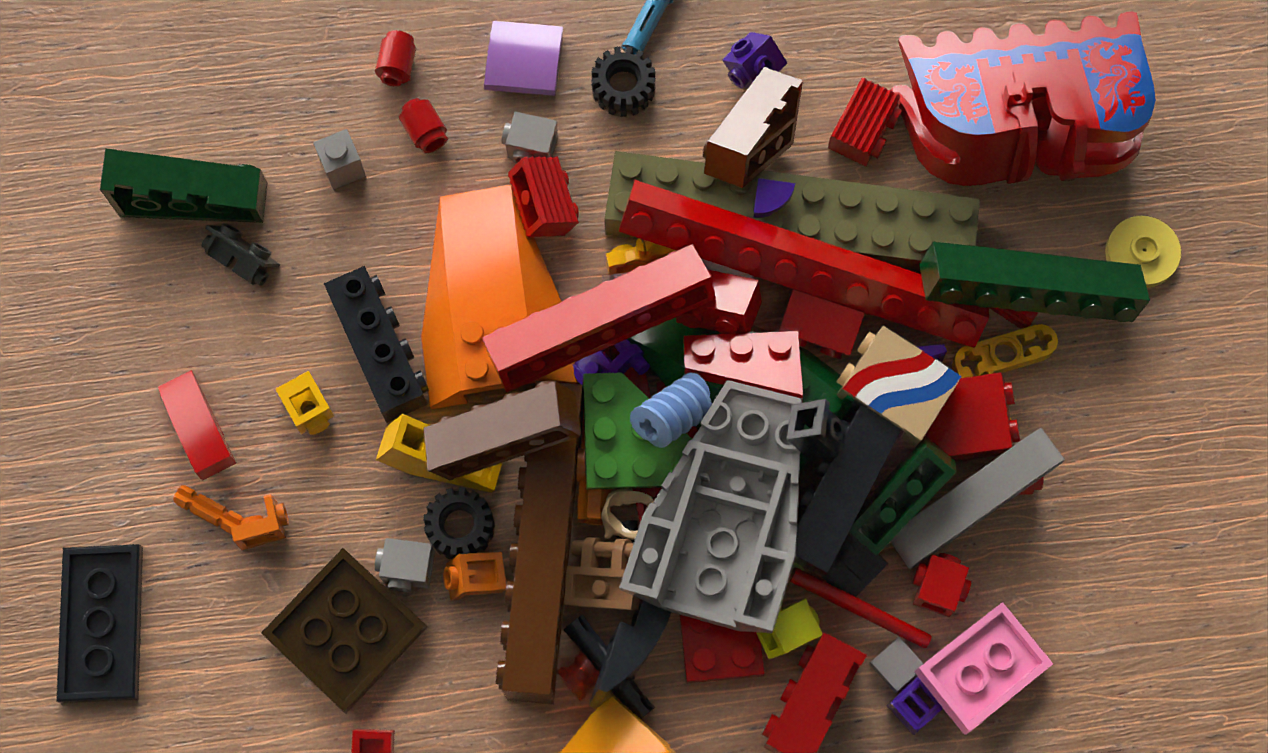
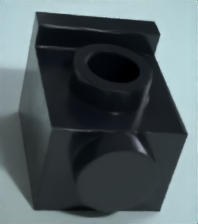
[786,399,845,461]

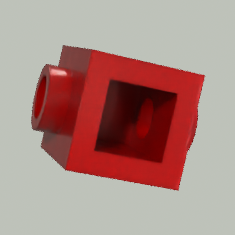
[912,553,972,617]

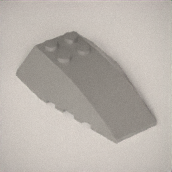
[619,380,802,633]

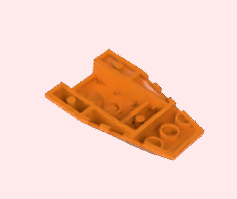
[421,185,578,409]

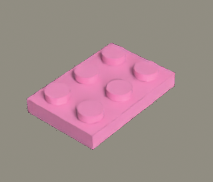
[914,602,1053,735]

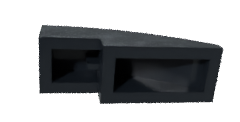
[589,600,671,708]

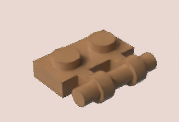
[564,537,640,611]

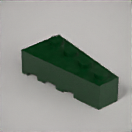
[100,148,267,223]

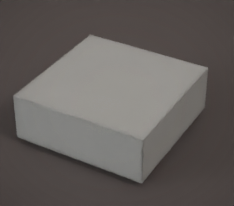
[869,637,924,693]

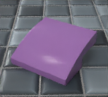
[484,21,563,96]

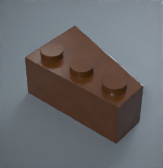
[703,67,803,188]

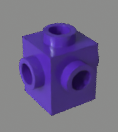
[722,32,788,89]

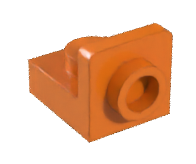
[230,494,289,550]
[443,552,506,601]

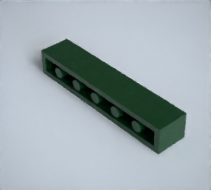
[919,241,1150,322]

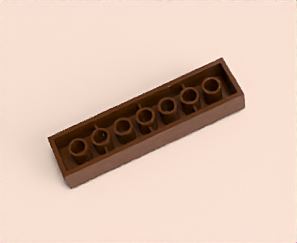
[496,381,584,705]

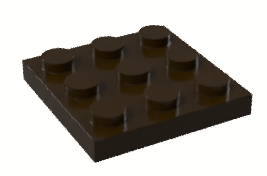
[261,548,427,714]

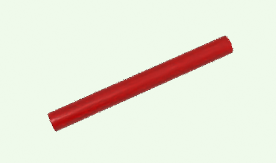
[789,567,932,649]

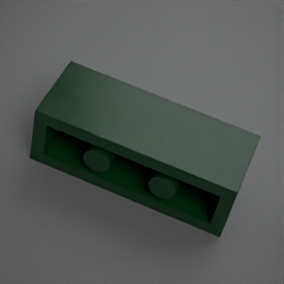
[849,436,956,556]

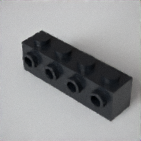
[323,266,429,423]

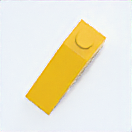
[376,414,502,493]

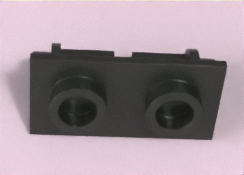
[201,223,280,286]

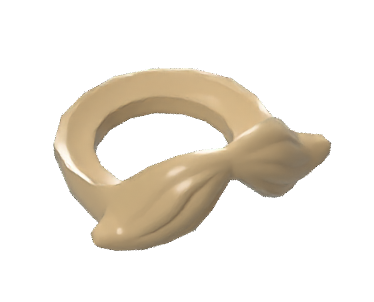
[601,489,654,540]

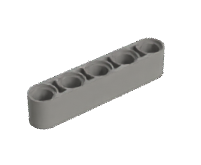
[890,428,1065,569]

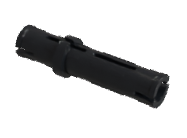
[563,615,655,719]

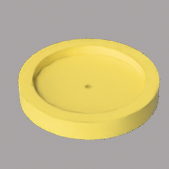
[1105,216,1181,288]

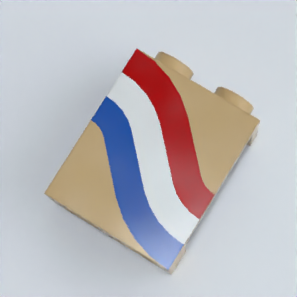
[837,326,962,447]

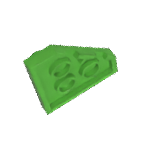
[582,373,693,490]

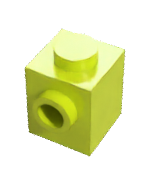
[756,599,823,659]

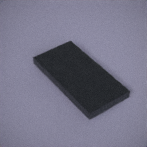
[56,544,143,703]

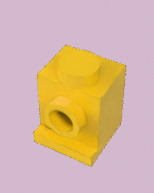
[275,371,334,435]

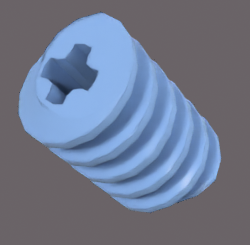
[630,372,712,448]

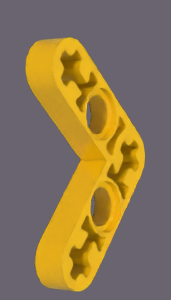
[952,324,1058,420]

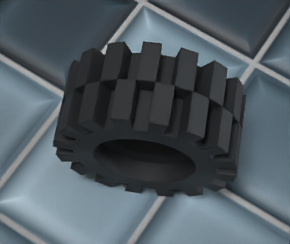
[591,46,656,117]
[423,487,495,560]

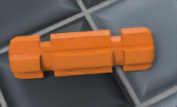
[173,485,244,535]

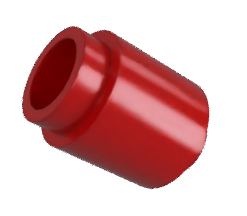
[375,30,416,87]
[399,98,448,154]

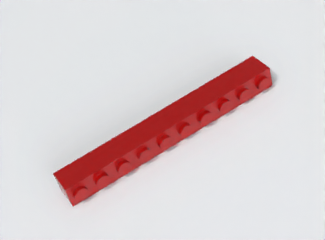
[618,180,989,348]

